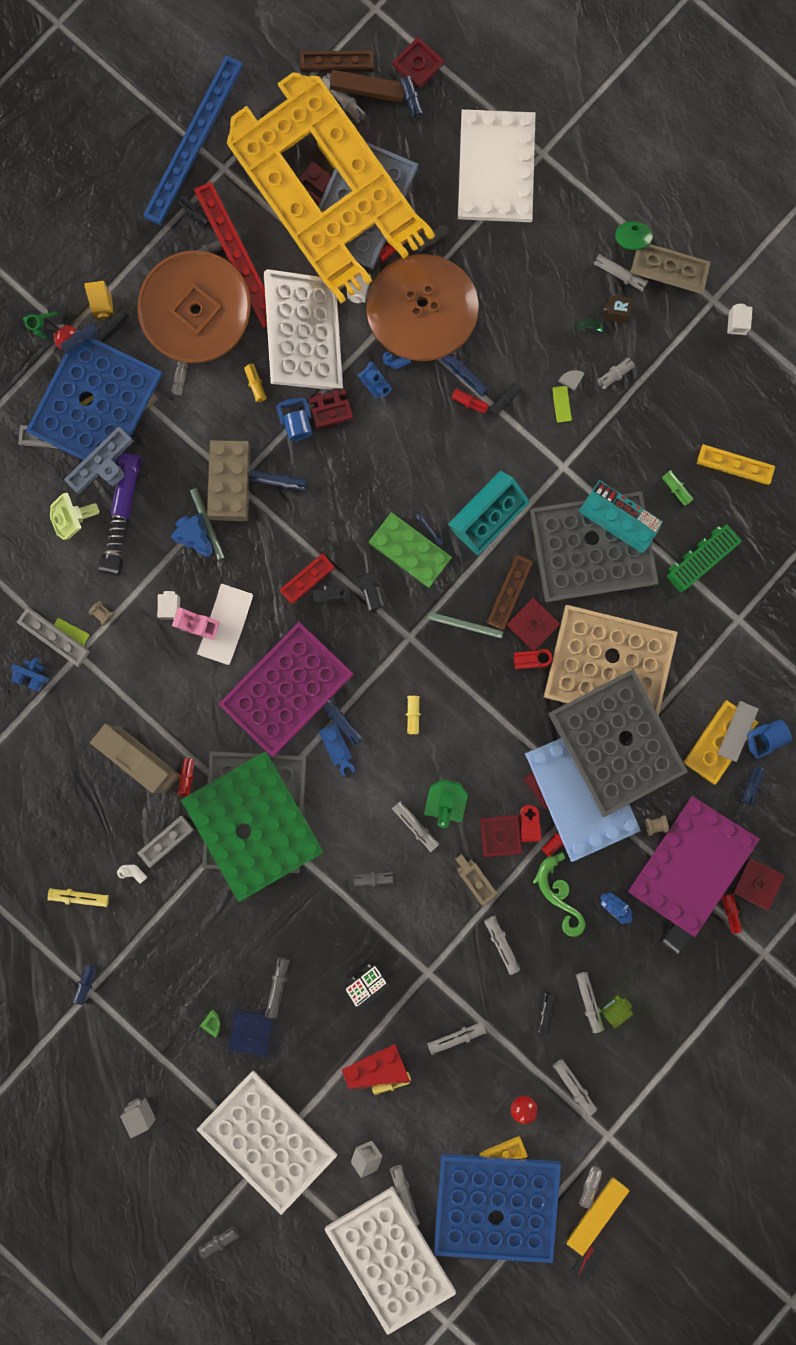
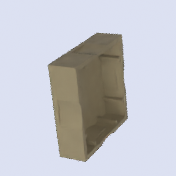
[90,724,179,793]

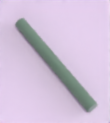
[190,488,225,561]
[428,612,503,638]

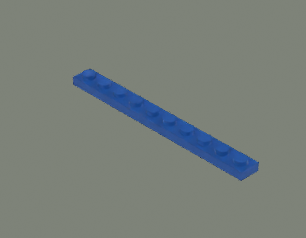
[143,55,243,226]

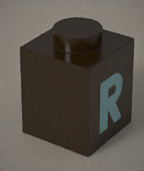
[602,295,633,323]

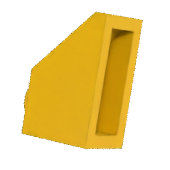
[84,281,114,320]

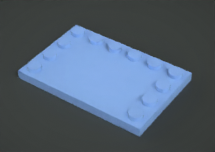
[525,738,641,861]

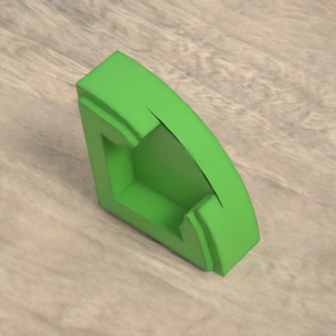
[200,1009,220,1038]

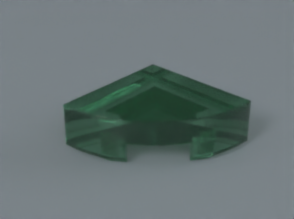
[577,318,604,331]

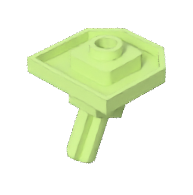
[50,493,99,540]

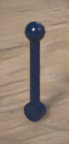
[416,513,443,546]

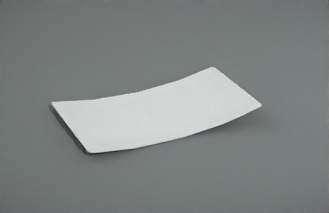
[197,584,253,665]

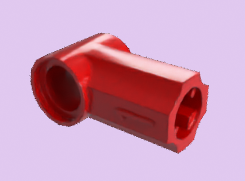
[514,649,552,669]

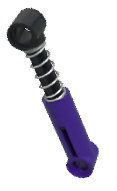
[99,453,141,576]

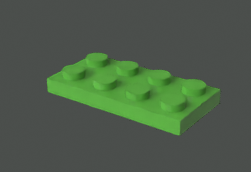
[369,512,452,588]

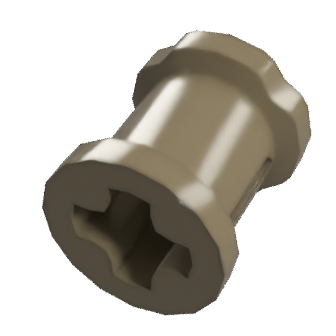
[89,601,115,626]
[645,815,669,836]

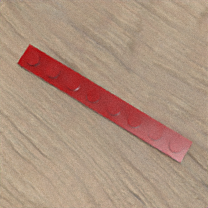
[194,182,267,328]

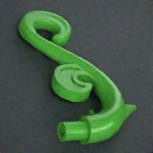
[533,852,586,937]

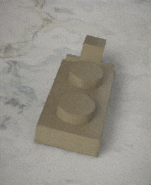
[455,854,498,906]

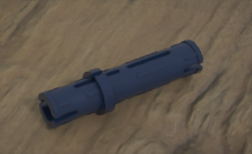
[441,353,490,397]
[249,469,307,491]
[323,699,364,746]

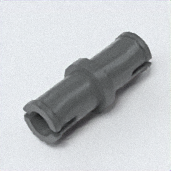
[354,871,394,887]
[199,1226,239,1259]

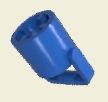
[277,398,312,441]
[747,719,792,759]

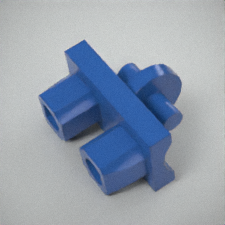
[358,362,392,399]
[11,658,50,692]

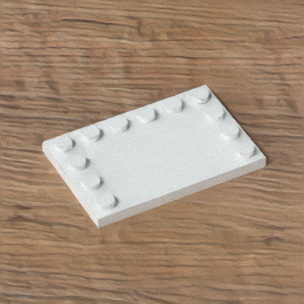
[458,110,535,222]
[264,269,343,390]
[197,1070,337,1215]
[325,1186,456,1335]

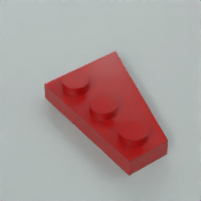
[341,1044,411,1089]

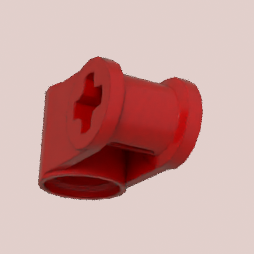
[520,804,541,842]

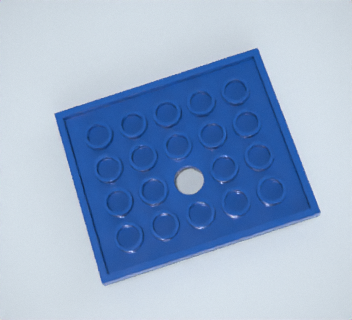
[26,330,163,464]
[433,1154,561,1263]

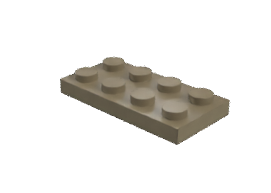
[630,244,711,294]

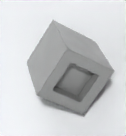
[351,1141,382,1178]

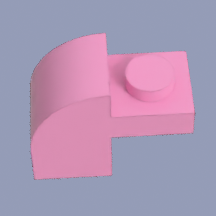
[172,608,220,640]

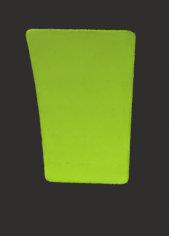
[553,386,572,422]
[54,618,89,646]

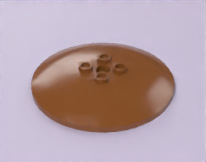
[138,251,251,363]
[366,254,478,361]

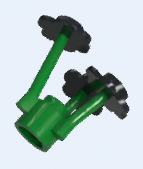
[19,302,67,349]

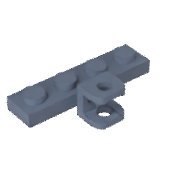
[64,426,134,494]

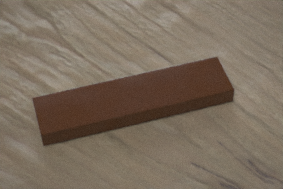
[300,51,374,72]
[329,70,404,103]
[486,554,534,631]

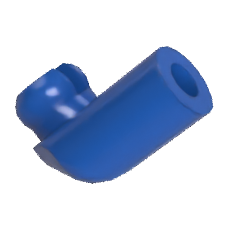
[383,352,411,369]

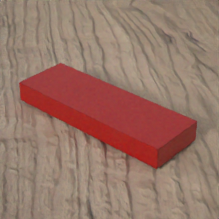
[280,553,335,605]

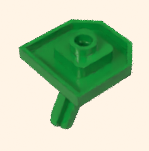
[424,780,468,829]

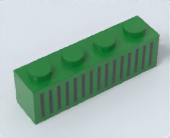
[666,525,742,593]

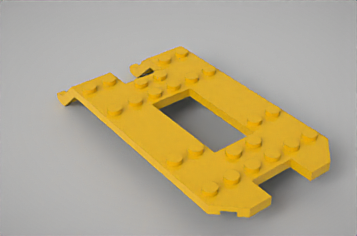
[227,72,435,303]

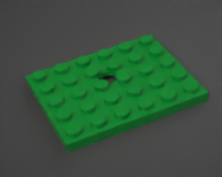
[181,751,324,902]

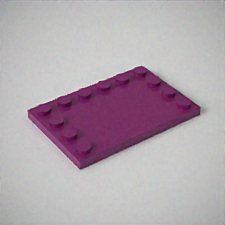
[218,622,354,758]
[628,796,760,937]

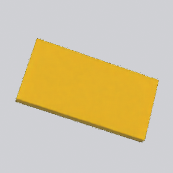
[683,700,758,785]

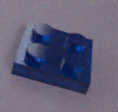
[228,1009,274,1057]

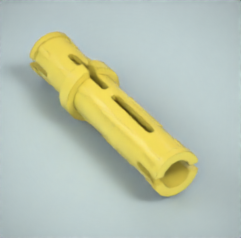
[48,888,109,907]

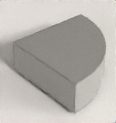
[559,370,585,391]

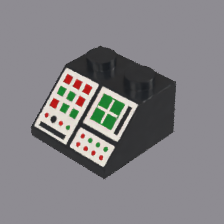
[344,962,390,1012]

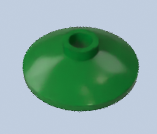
[615,221,653,250]

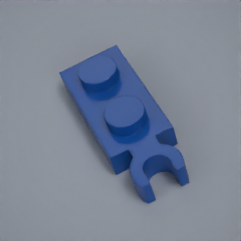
[319,723,355,777]

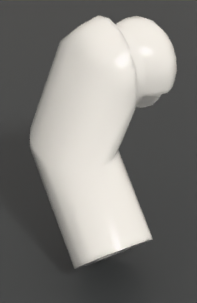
[117,864,147,884]

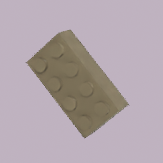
[207,440,250,521]

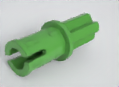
[662,470,693,506]

